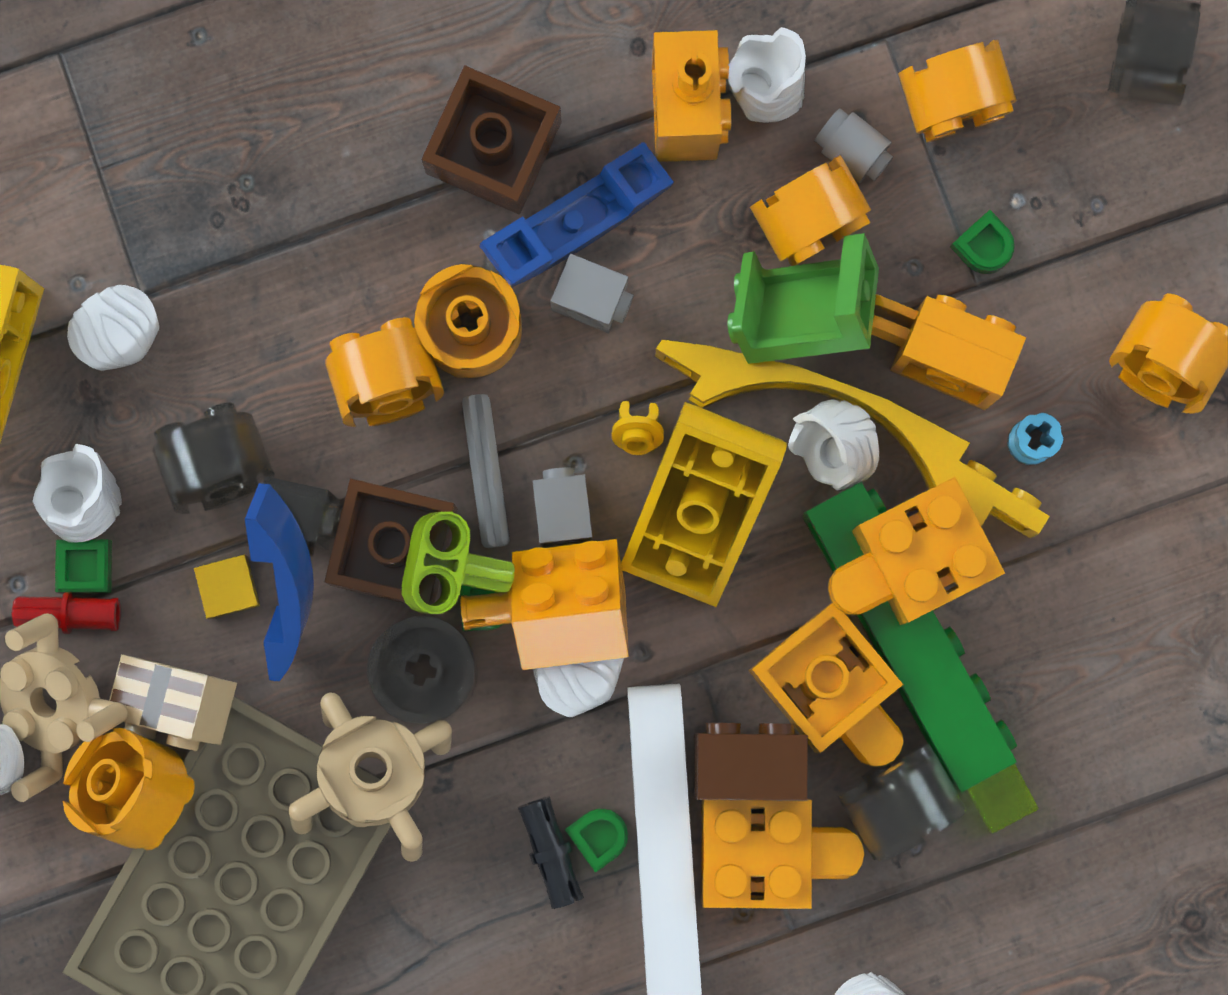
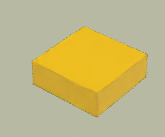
[194,554,260,620]

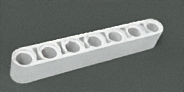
[627,684,702,995]

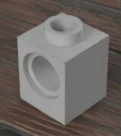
[550,253,634,333]
[533,467,593,547]

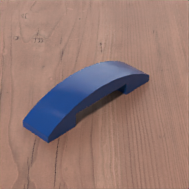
[479,142,674,287]
[245,483,314,681]

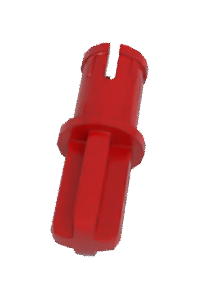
[11,592,121,634]

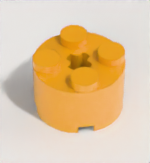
[898,40,1017,143]
[750,155,871,266]
[414,264,522,378]
[1109,293,1228,414]
[325,317,444,427]
[63,728,195,850]

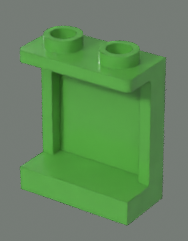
[727,233,879,364]

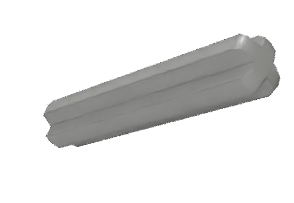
[462,394,510,548]

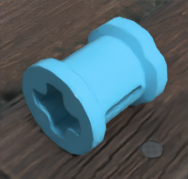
[1008,413,1063,465]

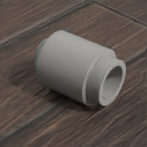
[814,108,893,183]

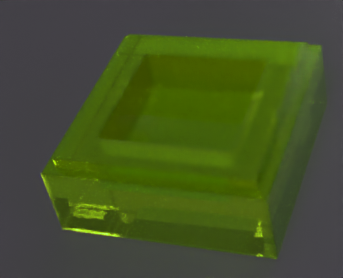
[967,764,1039,834]

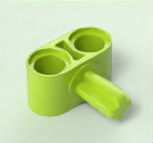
[402,512,515,614]

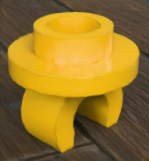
[612,401,664,455]

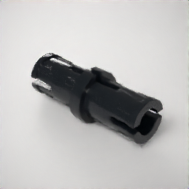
[518,796,584,909]

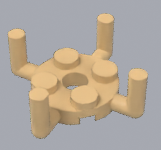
[0,613,128,802]
[289,693,452,862]

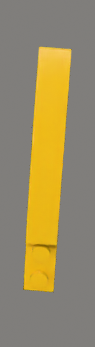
[655,340,1050,538]

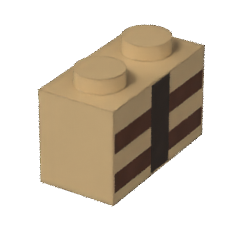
[109,654,237,751]

